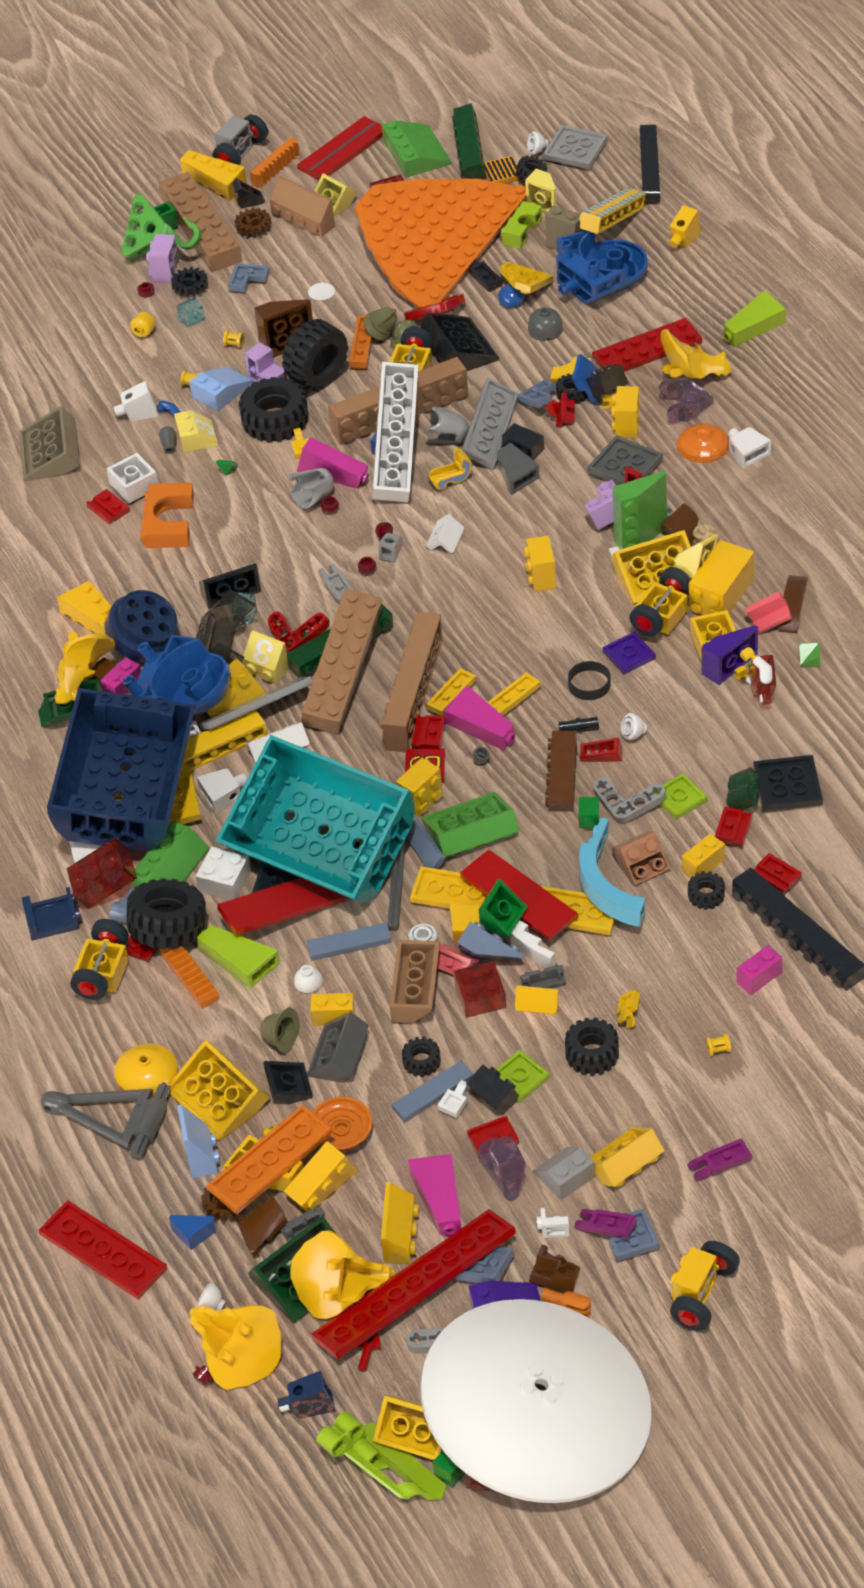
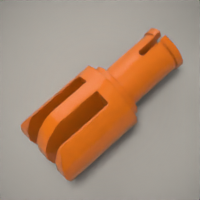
[541,1288,592,1318]

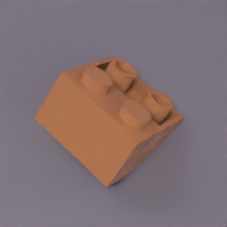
[612,831,670,886]

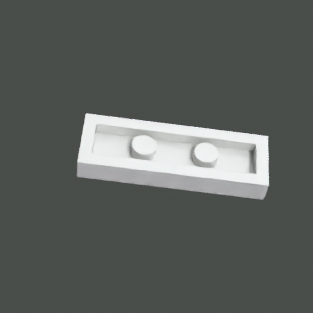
[244,722,309,763]

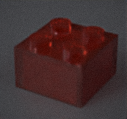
[454,961,507,1018]

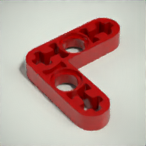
[404,293,466,320]
[268,611,330,653]

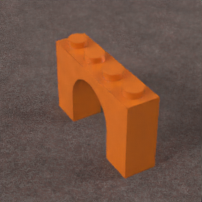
[140,483,194,548]

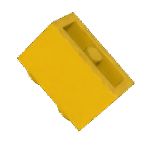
[682,833,725,878]
[310,993,355,1026]

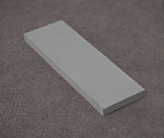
[462,377,519,470]
[197,676,313,730]

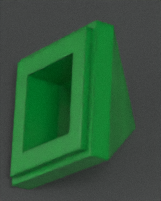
[216,460,238,475]

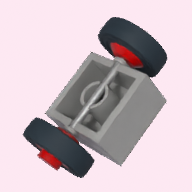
[212,114,269,165]

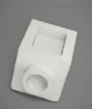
[537,1208,569,1238]

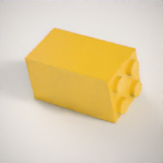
[689,540,754,615]

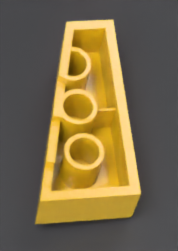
[57,581,112,635]

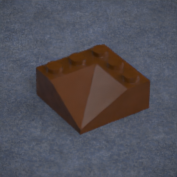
[254,299,313,358]

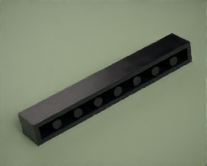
[732,867,864,991]

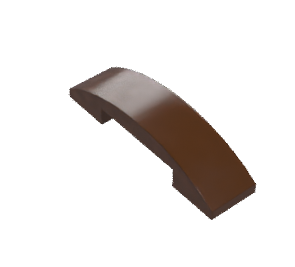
[778,575,808,634]

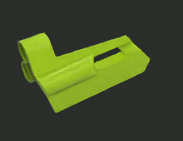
[316,1411,446,1500]

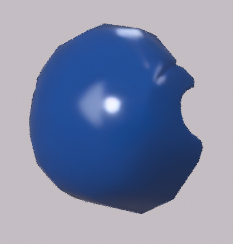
[498,284,525,308]

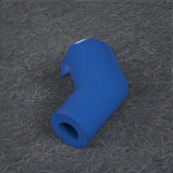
[156,400,181,418]

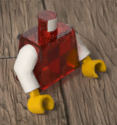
[734,647,776,705]

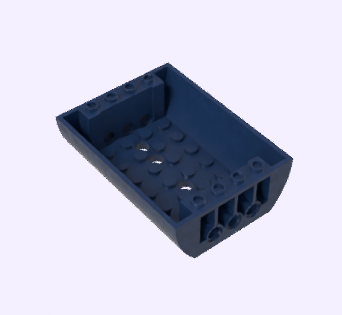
[47,688,196,852]

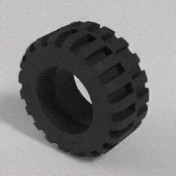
[282,319,348,390]
[239,377,309,442]
[126,878,206,949]

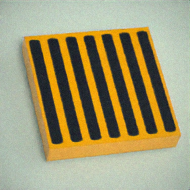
[484,156,519,184]

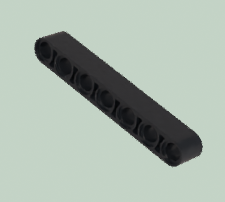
[640,124,660,203]

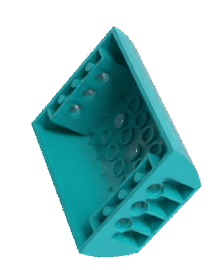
[216,735,414,902]

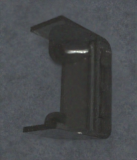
[196,590,256,665]

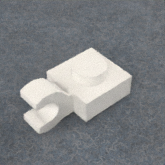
[437,1080,470,1118]

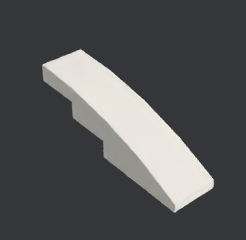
[502,921,555,968]

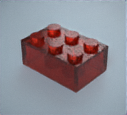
[67,838,137,909]

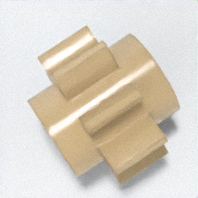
[693,523,715,543]

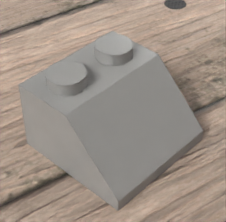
[533,1146,595,1200]

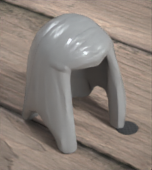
[426,407,469,444]
[289,468,334,509]

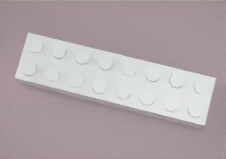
[372,362,418,502]

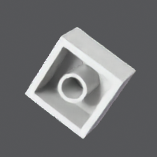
[106,453,158,504]
[195,846,251,900]

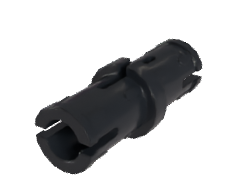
[558,716,599,733]

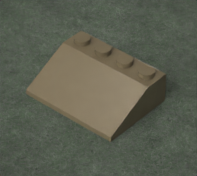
[19,405,80,481]

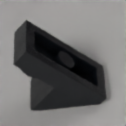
[232,178,265,209]

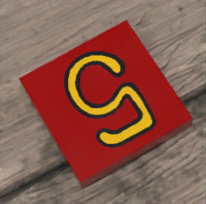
[405,748,445,783]

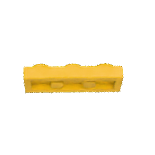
[426,668,476,716]
[487,672,541,716]

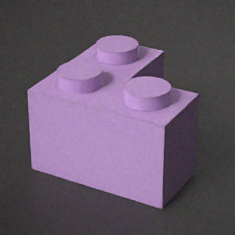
[146,234,177,283]
[245,342,287,383]
[584,480,616,530]

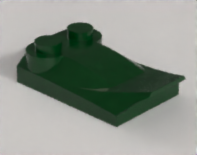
[38,678,102,727]

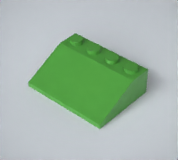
[381,120,452,178]
[612,471,667,550]
[421,792,519,857]

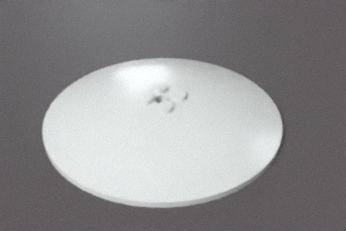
[420,1299,651,1503]

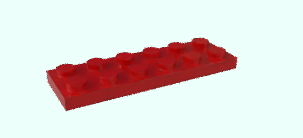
[592,318,702,372]

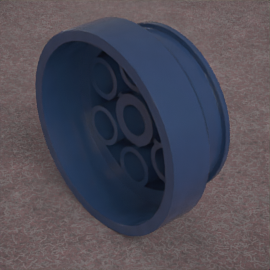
[104,590,178,663]

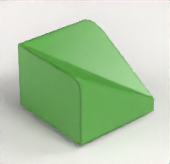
[799,643,820,667]

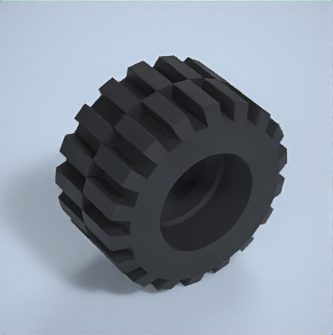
[565,1017,619,1076]

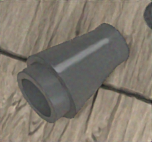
[159,426,176,454]

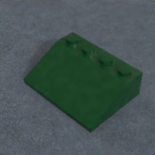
[248,1216,335,1323]

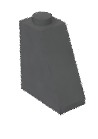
[497,443,540,495]

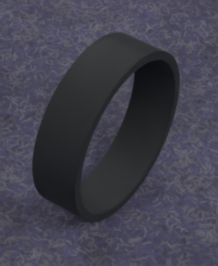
[568,661,611,700]

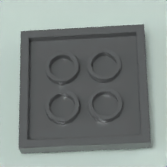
[587,435,663,485]

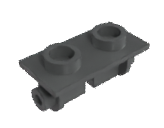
[520,964,566,988]
[280,1206,325,1242]

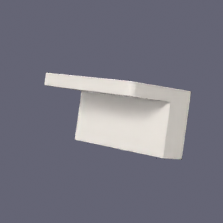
[426,514,464,553]

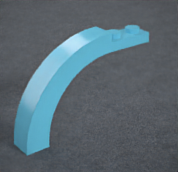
[579,817,646,927]

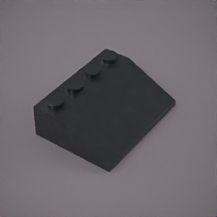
[420,313,499,371]

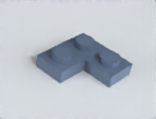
[228,263,269,292]
[517,379,556,408]
[609,1208,659,1262]
[455,1247,514,1283]

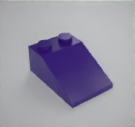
[701,625,758,685]
[469,1281,541,1309]

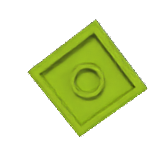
[654,773,708,820]
[496,1050,550,1103]

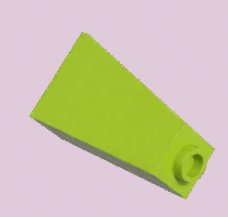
[723,291,786,347]
[197,925,280,989]

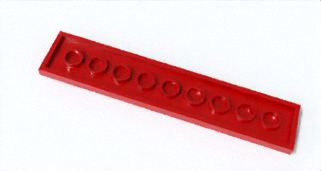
[311,1209,516,1360]

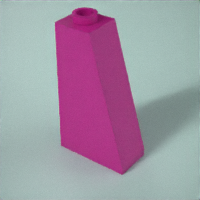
[297,437,369,489]
[444,686,515,750]
[408,1154,461,1235]

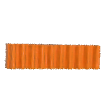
[250,137,300,188]
[349,315,373,370]
[160,946,220,1009]

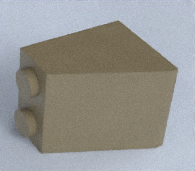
[545,205,587,251]

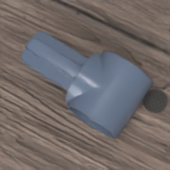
[109,887,134,923]

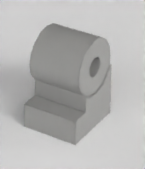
[379,533,403,562]

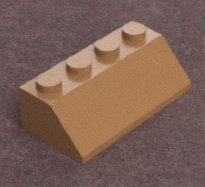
[270,176,335,237]
[389,940,440,1023]

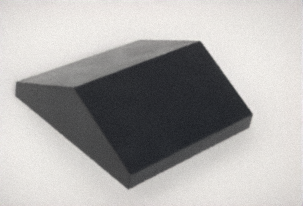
[252,862,299,893]
[263,1061,313,1104]

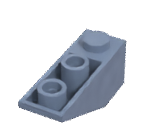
[455,921,523,961]

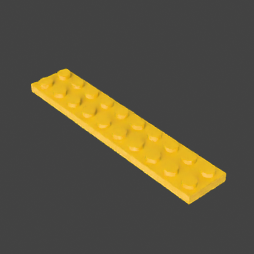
[410,866,615,935]

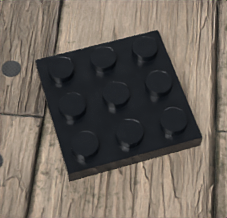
[753,755,823,811]

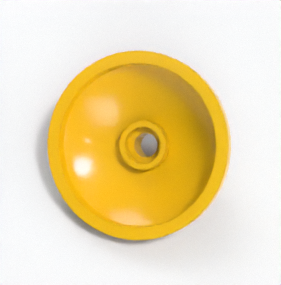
[114,1043,178,1096]

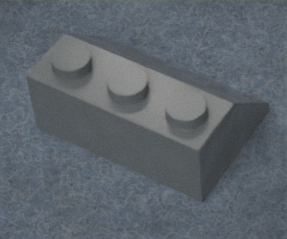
[307,1011,369,1082]

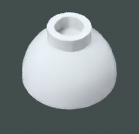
[527,131,548,155]
[621,713,647,740]
[408,924,437,941]
[294,965,323,993]
[195,1283,225,1311]

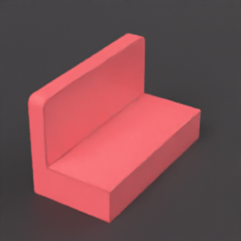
[745,591,792,634]
[437,944,480,979]

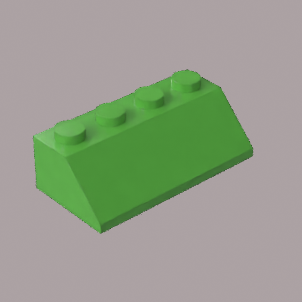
[129,821,210,888]

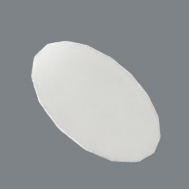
[308,283,335,301]

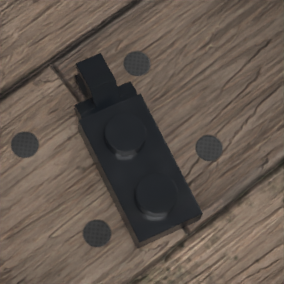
[469,260,503,292]

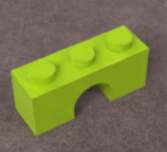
[501,201,542,249]

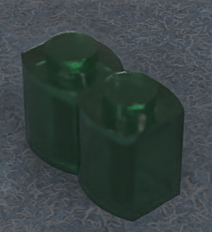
[726,767,760,810]

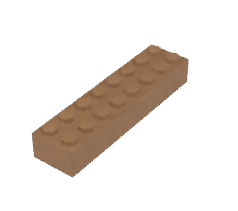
[158,172,242,272]
[328,357,469,445]
[301,588,382,735]
[380,611,443,753]

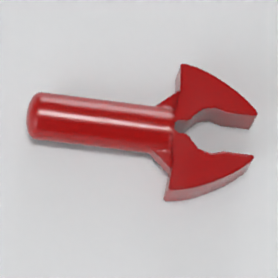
[357,1333,381,1372]

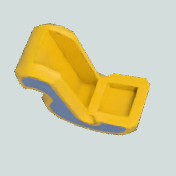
[428,448,472,490]

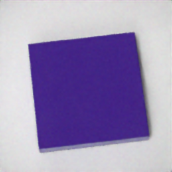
[602,631,656,675]

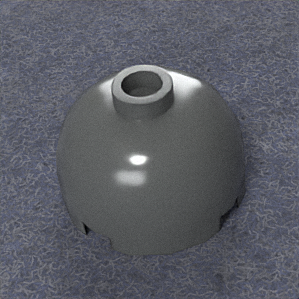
[528,307,563,341]

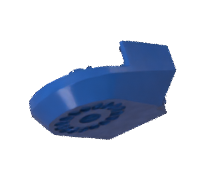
[556,231,648,304]
[122,635,230,716]

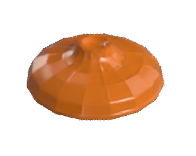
[676,424,729,463]
[313,1096,373,1151]

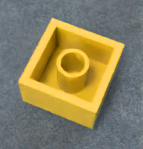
[612,386,639,438]
[523,536,556,592]
[690,610,736,661]
[396,758,443,817]

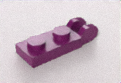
[687,1139,752,1181]
[574,1209,637,1238]

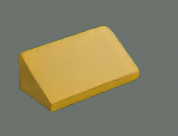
[515,986,559,1015]

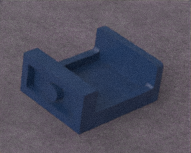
[22,887,82,941]

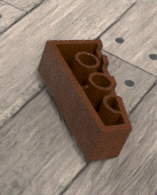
[545,731,578,811]

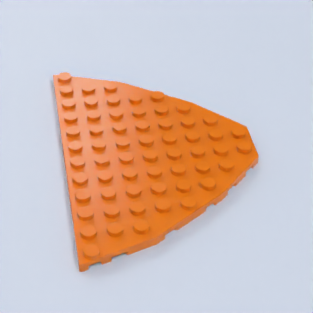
[355,178,527,309]

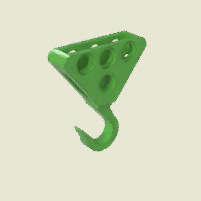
[122,194,202,261]

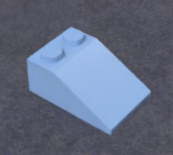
[190,366,253,412]
[177,1105,220,1178]

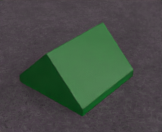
[478,879,527,937]

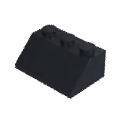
[199,563,261,609]

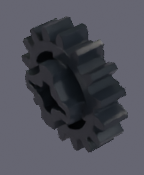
[171,267,208,297]

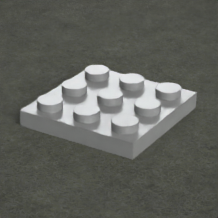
[543,125,608,169]

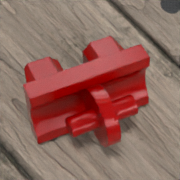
[546,392,575,428]

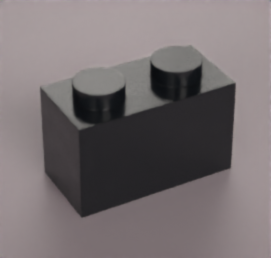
[586,364,629,399]
[502,423,545,460]
[466,1064,519,1115]

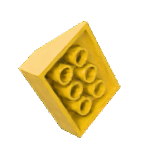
[611,530,692,604]
[168,1039,271,1141]

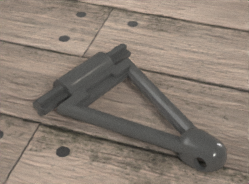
[40,1082,171,1159]

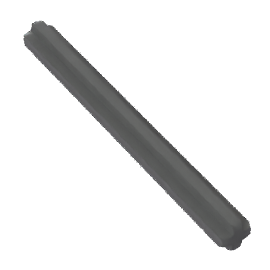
[387,839,406,930]

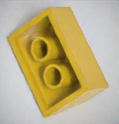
[590,1127,665,1187]
[381,1182,419,1264]
[373,1394,442,1460]

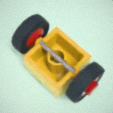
[389,326,433,371]
[629,567,691,637]
[70,919,129,1000]
[670,1241,740,1331]

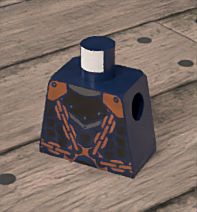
[277,1371,336,1418]

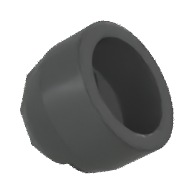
[473,747,490,764]

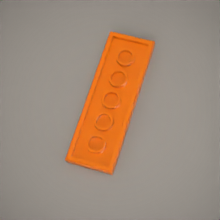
[206,1104,333,1214]

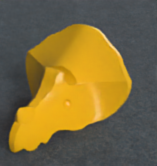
[660,329,732,379]
[54,632,115,704]
[290,1230,395,1319]
[189,1305,281,1390]

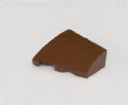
[661,503,699,546]
[237,1198,288,1257]
[529,1244,580,1292]

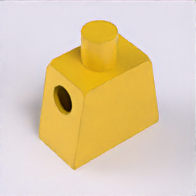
[668,205,701,248]
[450,904,487,943]

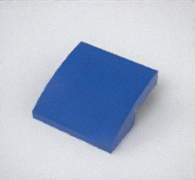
[572,354,599,404]

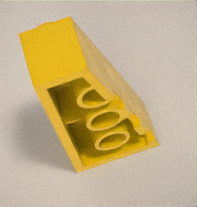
[180,150,247,202]

